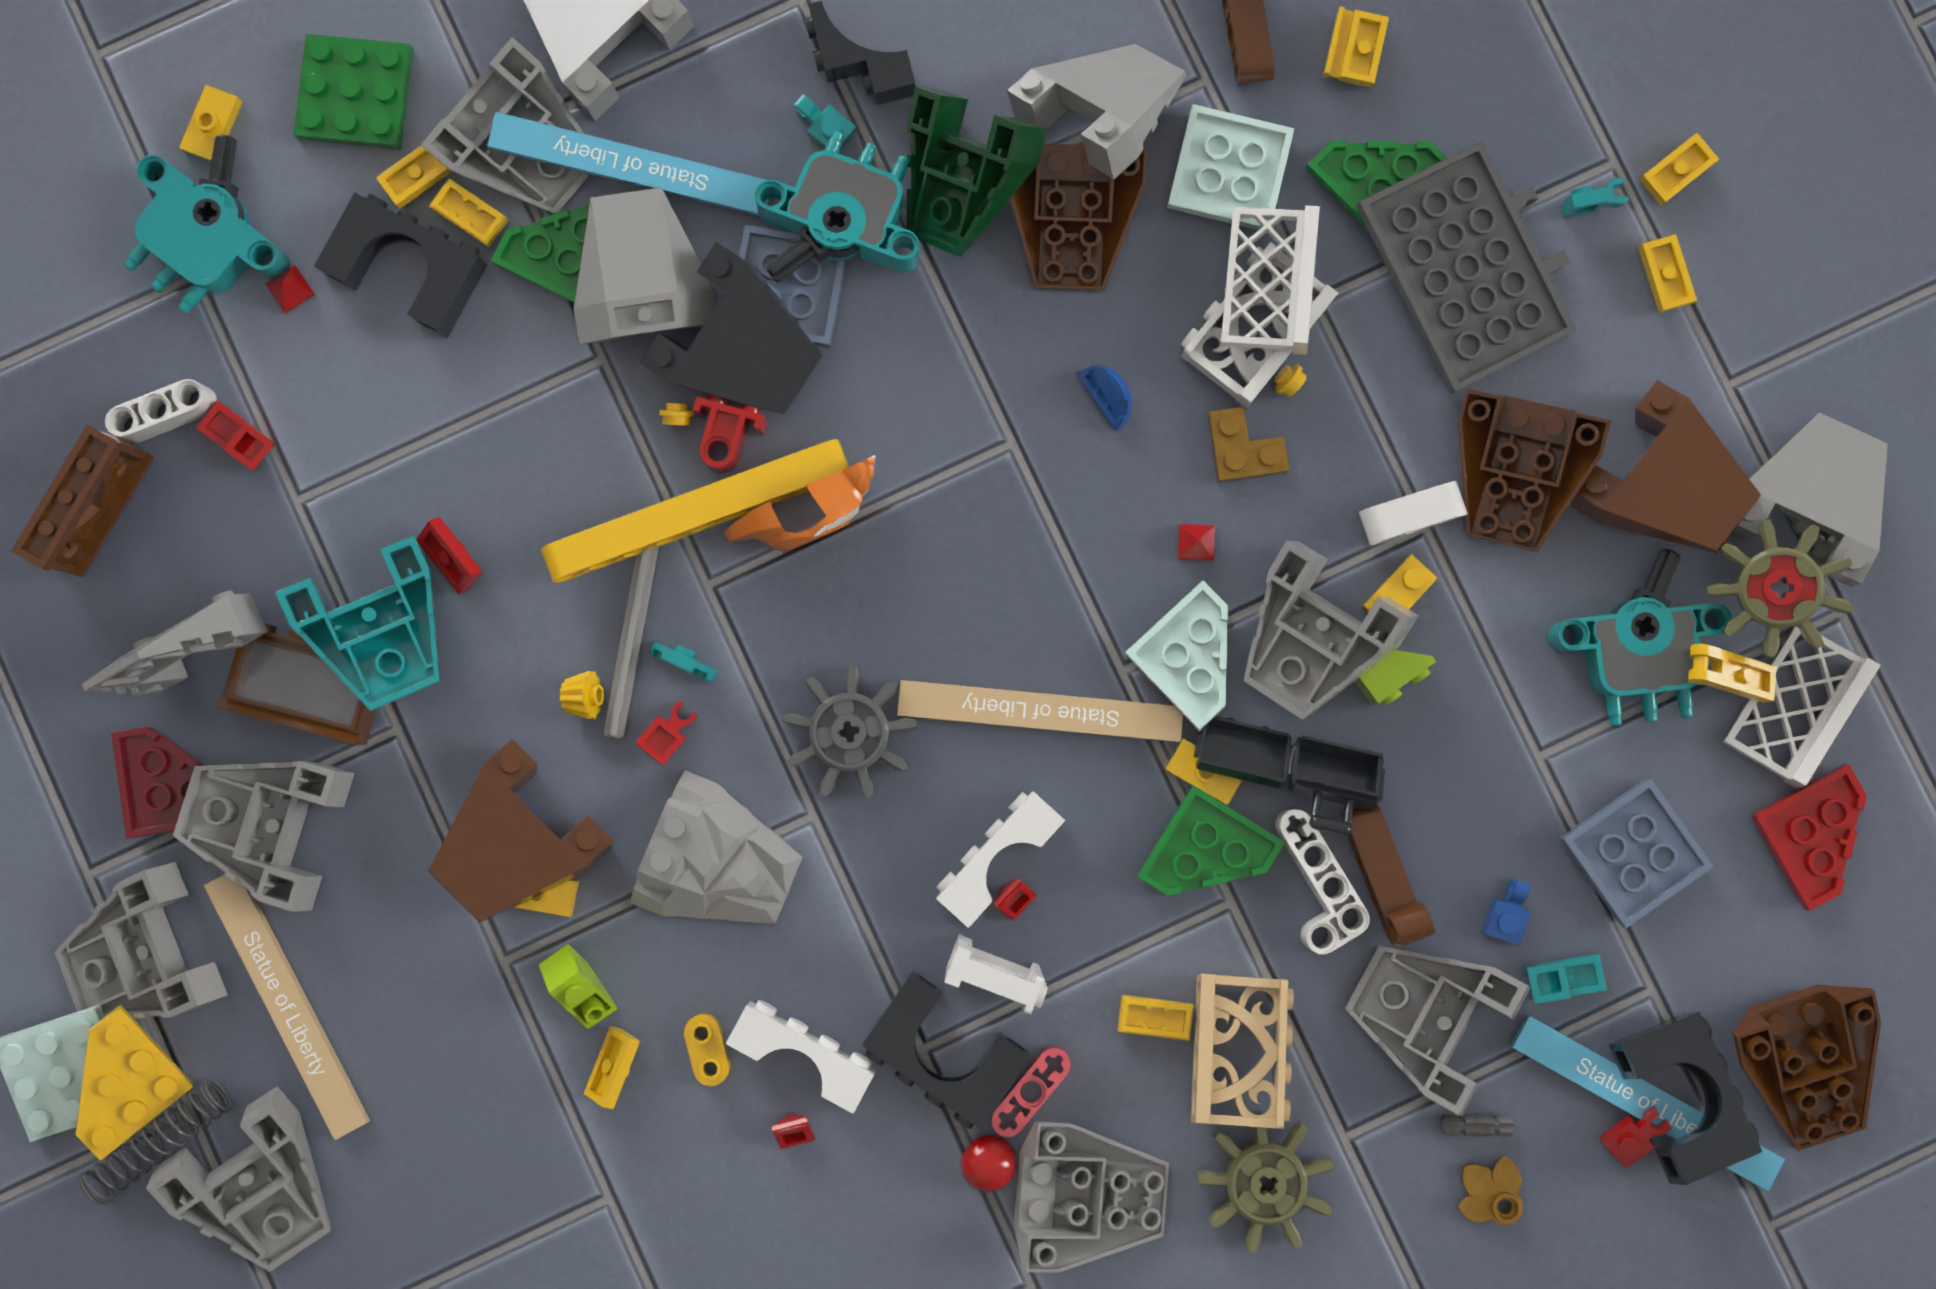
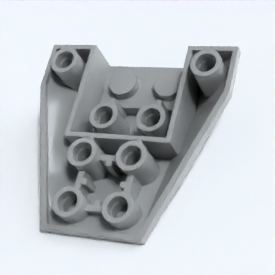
[574,188,717,345]
[1013,1121,1169,1273]

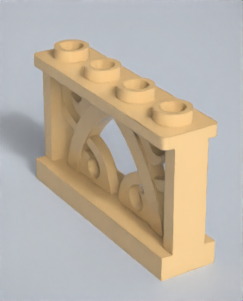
[1191,973,1294,1129]

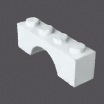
[936,791,1065,928]
[726,1000,876,1114]

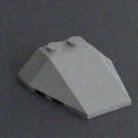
[421,37,590,214]

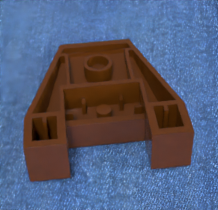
[1571,380,1761,553]
[428,739,613,923]

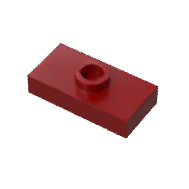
[416,517,482,594]

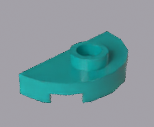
[650,641,718,682]

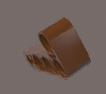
[1221,0,1274,86]
[1340,805,1435,947]

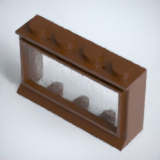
[216,623,376,745]

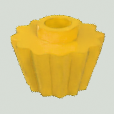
[560,671,604,719]

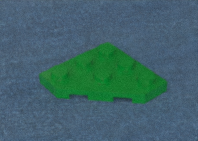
[1305,140,1448,232]
[491,202,590,304]
[1137,785,1285,896]

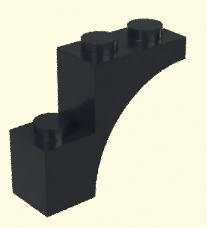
[804,1,916,105]

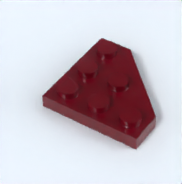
[111,727,206,839]

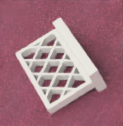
[1221,206,1320,355]
[1722,626,1881,789]

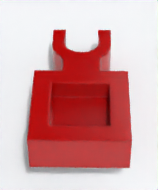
[635,700,697,767]
[1600,1105,1672,1169]

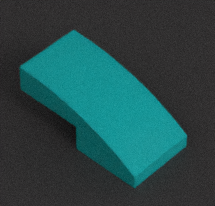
[1527,953,1607,1004]

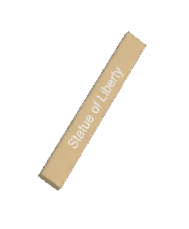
[897,680,1183,742]
[204,875,370,1140]

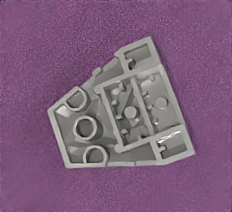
[630,770,803,924]

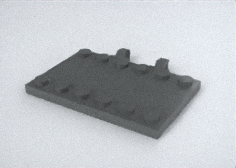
[1356,141,1576,394]

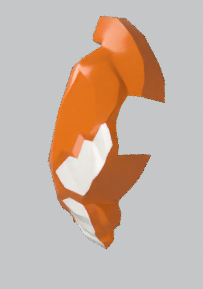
[723,456,875,552]

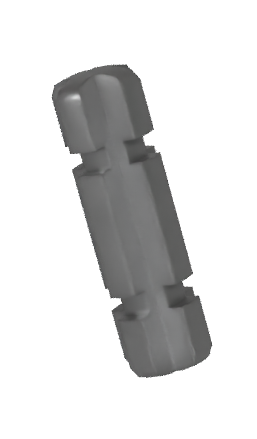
[1441,1115,1514,1136]

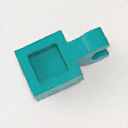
[794,94,856,149]
[1561,178,1629,218]

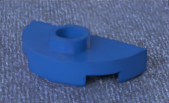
[1076,365,1132,431]

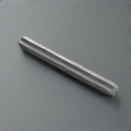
[603,547,659,739]

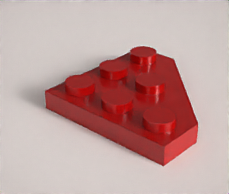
[1750,764,1867,911]

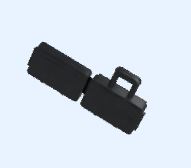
[1194,716,1385,836]

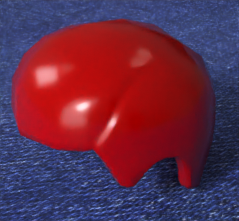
[960,1134,1017,1192]

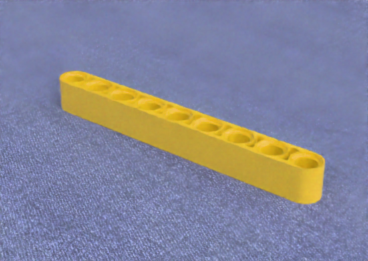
[541,439,849,583]

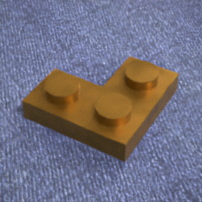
[1207,407,1289,483]

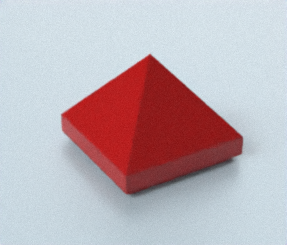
[266,265,315,313]
[1178,524,1215,561]
[994,878,1037,921]
[771,1112,815,1149]

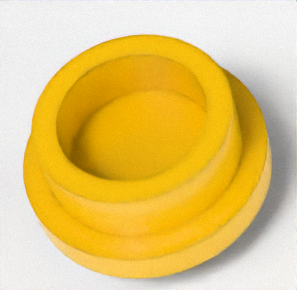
[1274,363,1307,397]
[659,403,694,425]

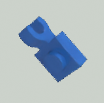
[1482,878,1531,946]

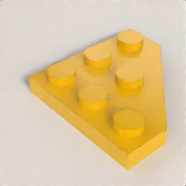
[76,1005,193,1161]

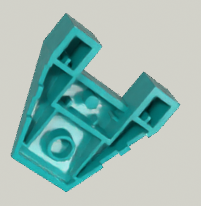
[275,536,440,711]

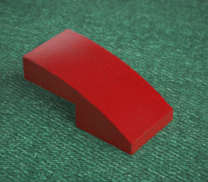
[196,400,276,471]

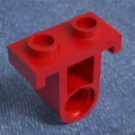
[692,394,768,473]

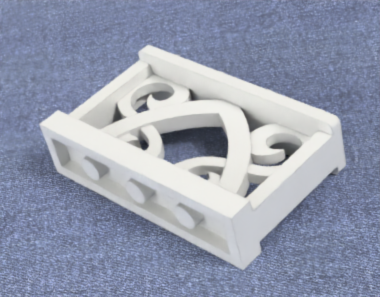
[1181,242,1338,409]
[944,934,1048,1015]

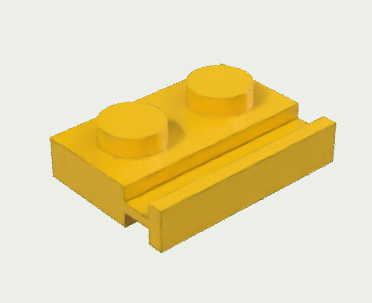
[1323,6,1389,88]

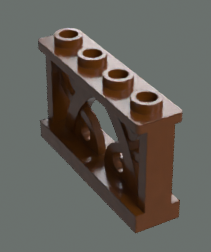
[11,425,154,577]

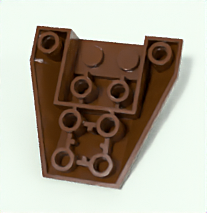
[1010,144,1148,290]
[1458,389,1612,552]
[1733,985,1881,1151]

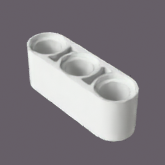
[105,379,217,443]
[1359,481,1468,546]

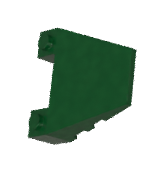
[906,86,1048,257]

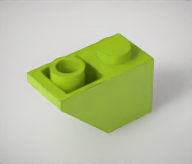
[1354,650,1436,706]
[538,944,618,1029]

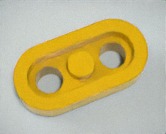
[684,1013,731,1086]

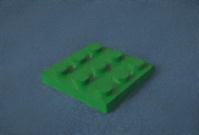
[293,34,413,150]

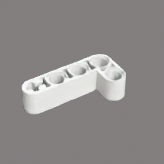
[1275,809,1370,954]

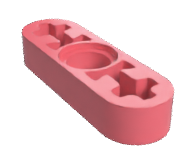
[991,1046,1071,1137]

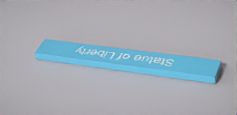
[487,112,770,216]
[1510,1015,1785,1192]

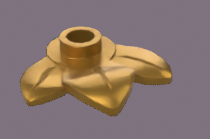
[1457,1155,1523,1225]

